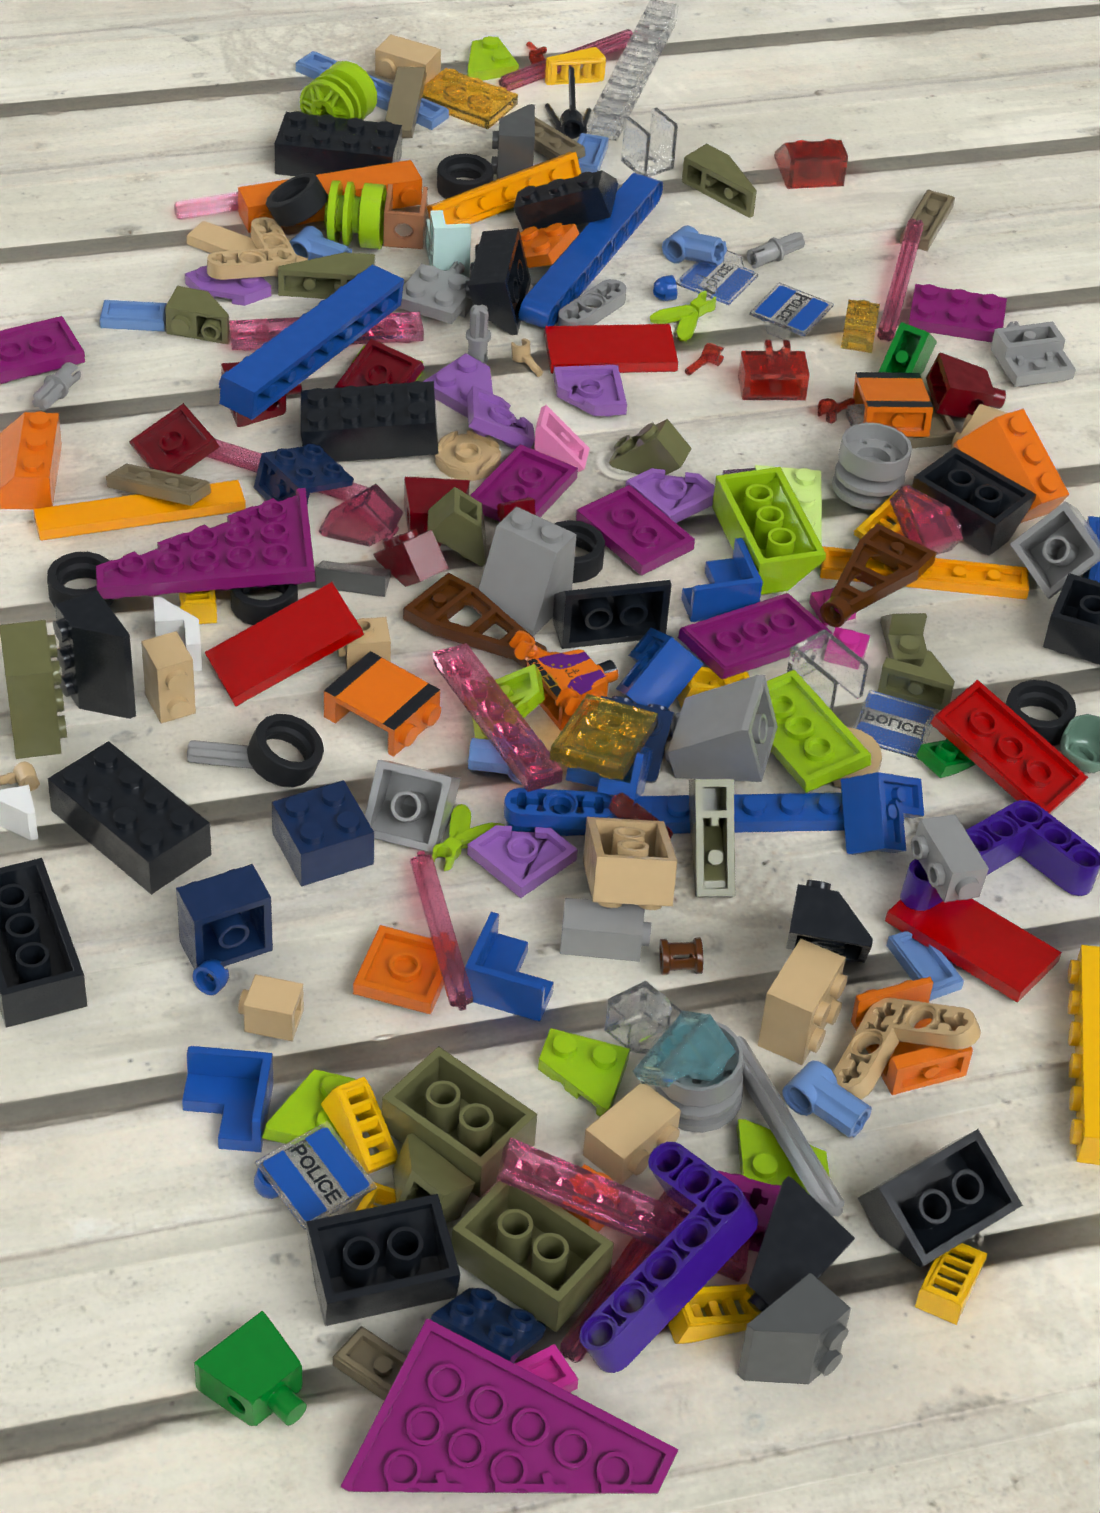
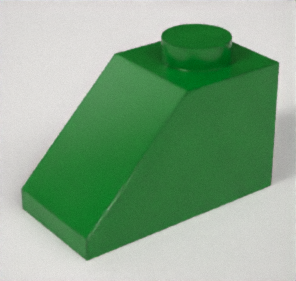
[879,322,937,375]

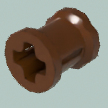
[659,937,704,975]

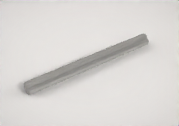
[738,1036,844,1217]

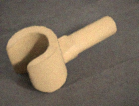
[511,338,543,377]
[0,761,40,791]

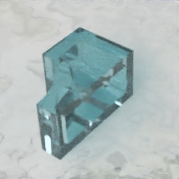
[633,1011,736,1088]

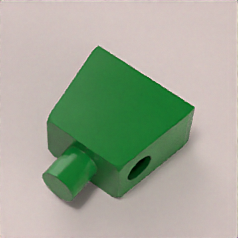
[194,1311,307,1426]

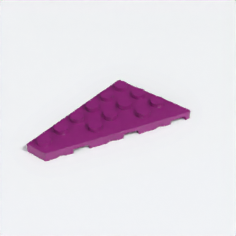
[96,488,316,599]
[340,1318,679,1494]

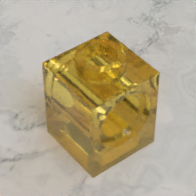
[841,299,880,353]

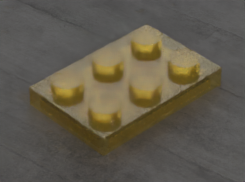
[422,68,518,129]
[549,694,658,780]

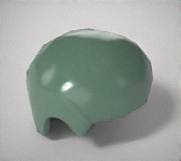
[1060,714,1100,773]

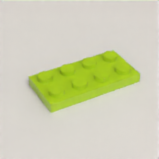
[767,670,871,793]

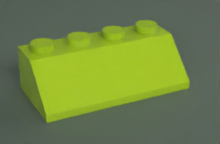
[712,467,826,595]

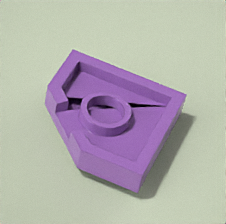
[185,266,272,306]
[423,353,493,418]
[553,365,627,416]
[467,386,535,449]
[626,468,715,523]
[467,825,578,898]

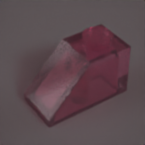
[318,484,404,547]
[890,485,963,555]

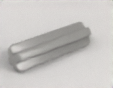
[187,740,253,769]

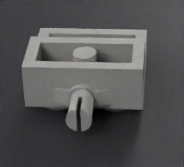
[398,261,473,324]
[991,321,1076,387]

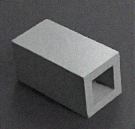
[911,814,989,902]
[560,898,651,962]

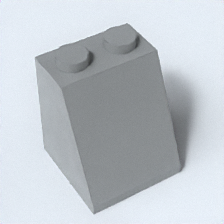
[479,507,576,637]
[665,675,778,782]

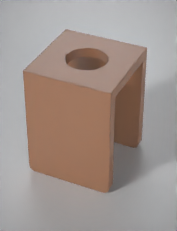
[383,184,428,249]

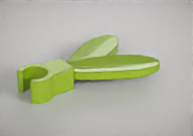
[650,291,716,342]
[430,804,505,871]

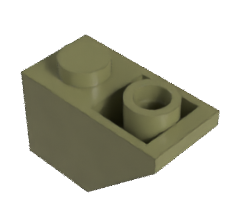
[165,286,230,344]
[608,419,692,475]
[427,487,486,567]
[392,1133,475,1223]

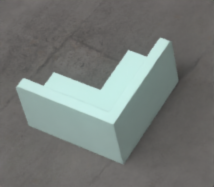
[425,210,471,278]

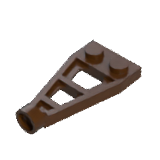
[820,523,936,627]
[403,573,547,668]

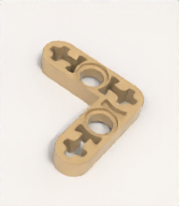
[207,217,296,280]
[833,998,981,1100]

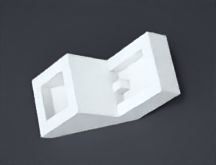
[153,597,202,671]
[0,785,38,840]

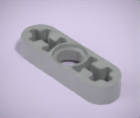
[558,279,626,326]

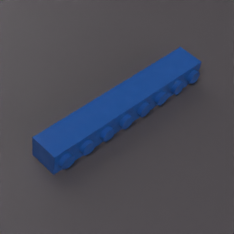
[219,264,404,420]

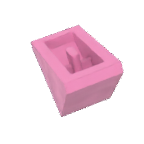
[534,405,590,472]

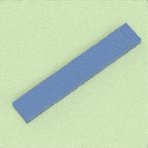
[296,51,449,130]

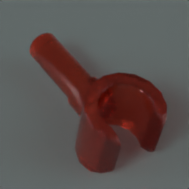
[526,41,547,67]
[685,343,724,376]
[818,398,855,424]

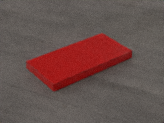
[544,324,678,374]
[205,582,364,706]
[930,680,1089,814]
[885,898,1062,1003]

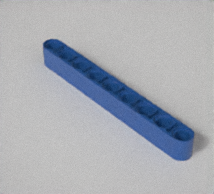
[519,173,663,329]

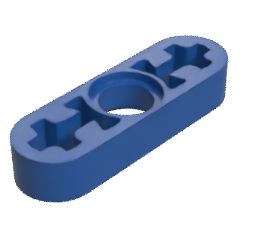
[504,788,617,830]

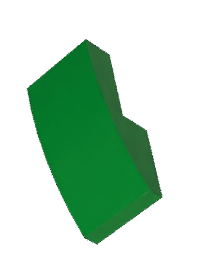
[916,738,976,778]

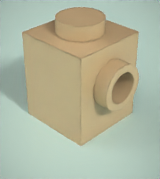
[337,617,391,670]
[238,974,304,1041]

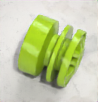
[300,61,377,120]
[324,180,387,249]

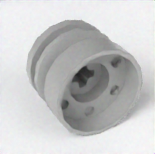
[832,422,912,510]
[654,1018,744,1133]

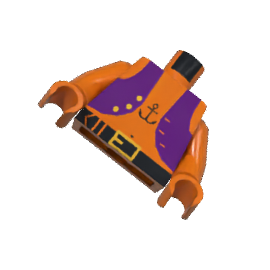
[509,630,619,730]

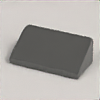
[315,561,391,597]

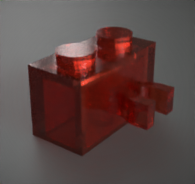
[738,340,810,401]

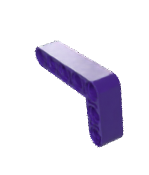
[900,800,1100,911]
[579,1142,758,1373]

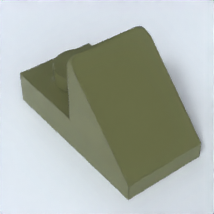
[880,613,927,667]
[877,650,955,710]

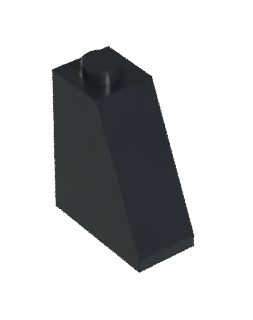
[746,1176,855,1314]

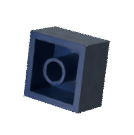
[272,780,374,887]
[176,864,273,970]

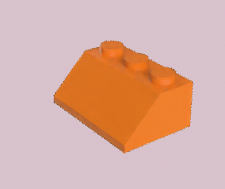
[953,408,1069,523]
[0,411,62,510]

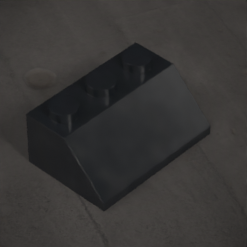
[513,170,618,230]
[465,228,531,335]
[910,447,1036,556]
[553,580,672,649]
[53,590,136,719]
[786,880,873,963]
[858,1129,1023,1267]
[306,1194,461,1326]

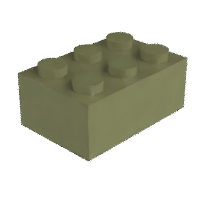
[0,620,67,759]
[382,1046,537,1198]
[451,1172,614,1332]

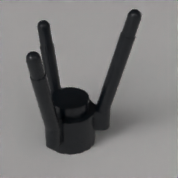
[545,67,592,139]

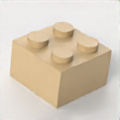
[758,938,848,1065]

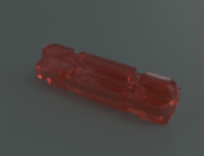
[608,793,673,840]

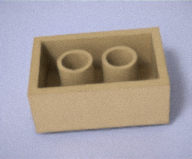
[583,817,677,910]

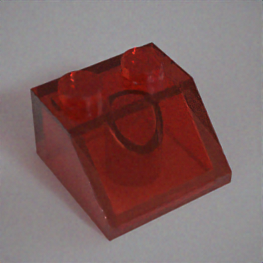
[774,139,848,189]

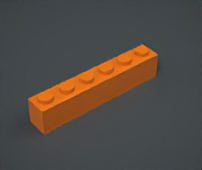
[238,160,422,233]

